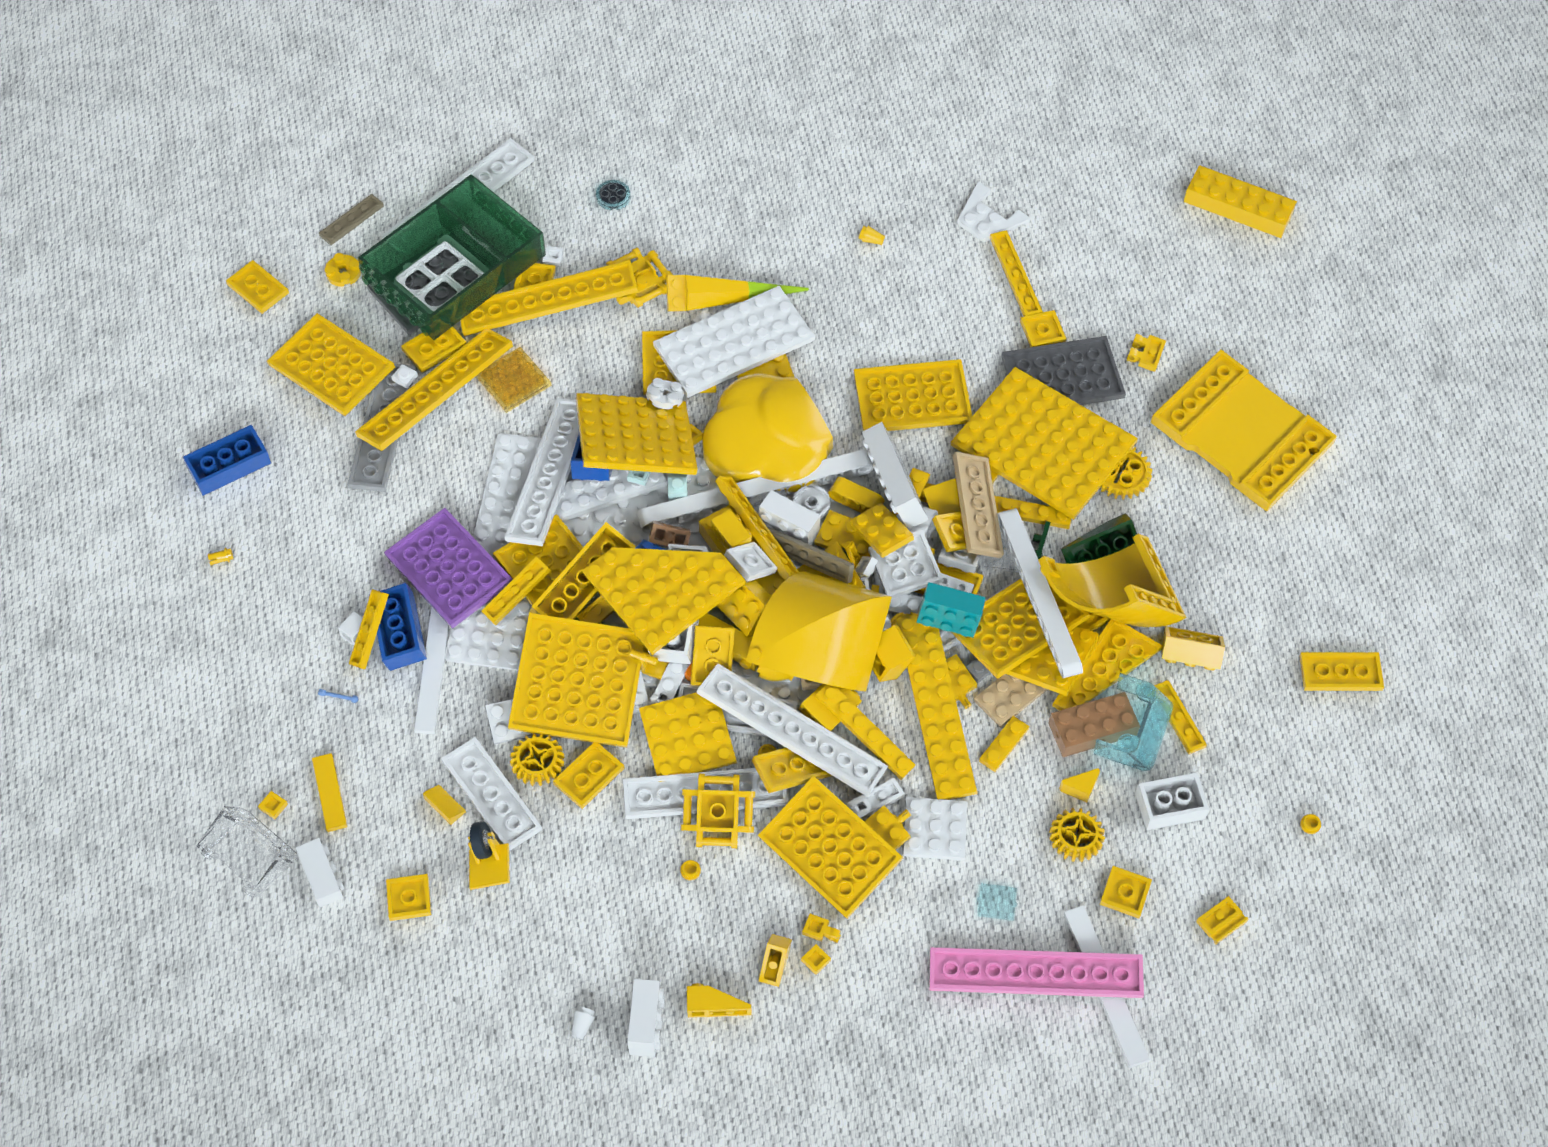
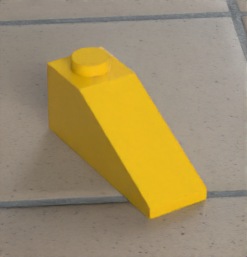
[687,983,752,1018]

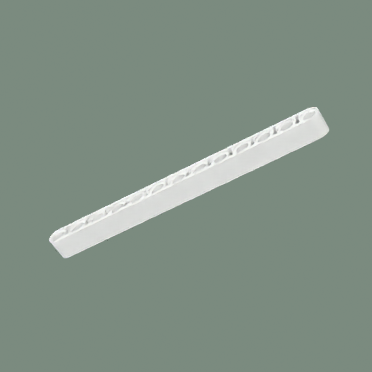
[637,450,874,533]

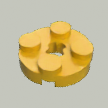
[325,253,361,287]

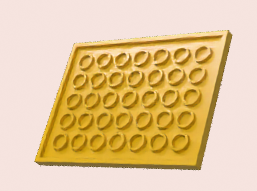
[951,367,1138,520]

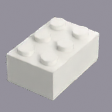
[759,490,821,546]
[1135,773,1209,830]
[628,979,665,1057]

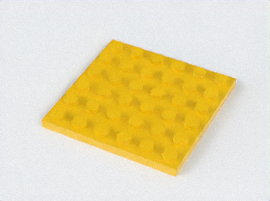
[576,393,698,475]
[508,613,644,748]

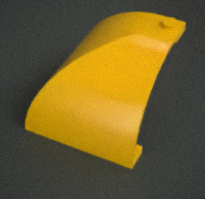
[1038,533,1187,627]
[746,571,892,692]

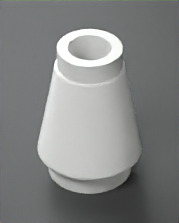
[571,1006,595,1040]

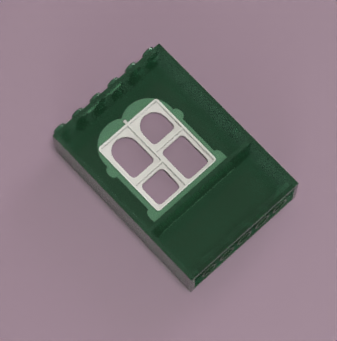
[358,174,546,340]

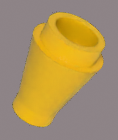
[858,225,885,246]

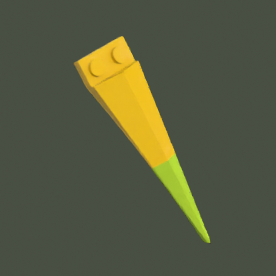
[666,275,809,312]

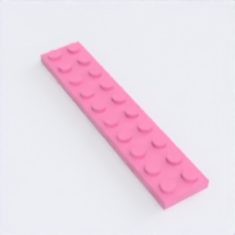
[930,947,1144,998]

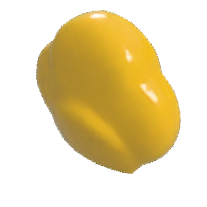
[702,374,833,493]

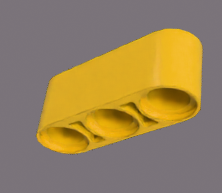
[828,477,885,513]

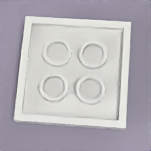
[868,529,943,599]
[903,797,967,861]

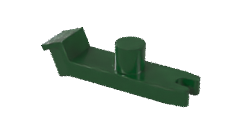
[1032,521,1051,559]

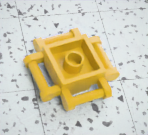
[606,247,673,308]
[681,773,755,849]

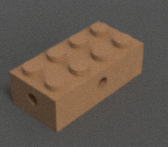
[1048,692,1140,757]

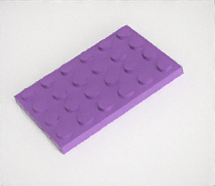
[384,508,513,629]

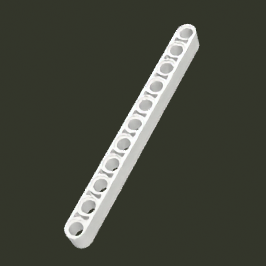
[997,508,1083,678]

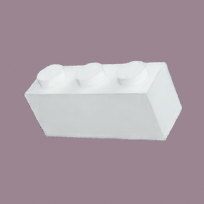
[296,838,344,907]

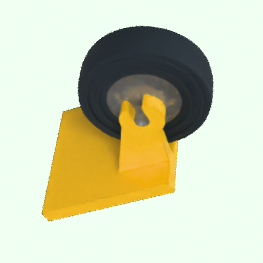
[468,821,510,890]

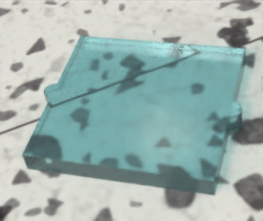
[977,883,1017,921]

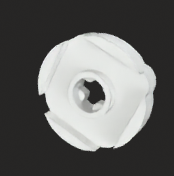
[646,378,684,409]
[793,486,831,520]

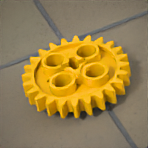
[1101,447,1153,500]

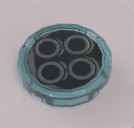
[596,180,630,210]

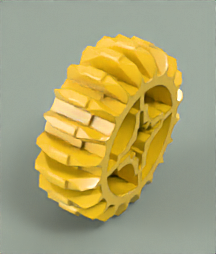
[510,733,565,786]
[1049,808,1105,862]

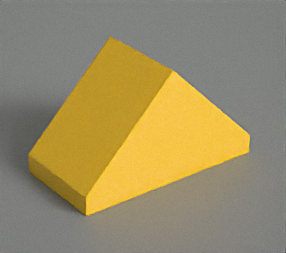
[1059,768,1100,803]

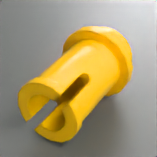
[208,548,234,565]

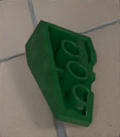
[1061,513,1137,564]

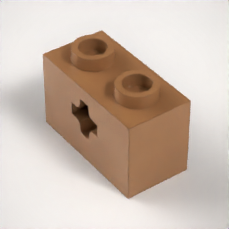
[648,521,691,546]

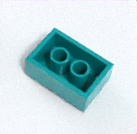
[916,582,986,638]

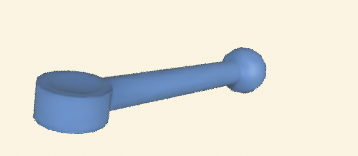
[318,689,358,703]

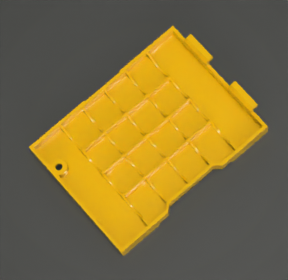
[1150,349,1337,511]

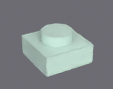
[627,470,651,486]

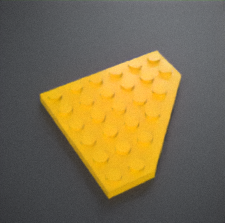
[582,547,746,655]

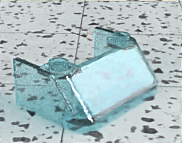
[1094,673,1173,771]

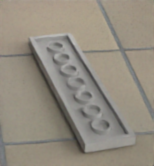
[348,364,416,492]

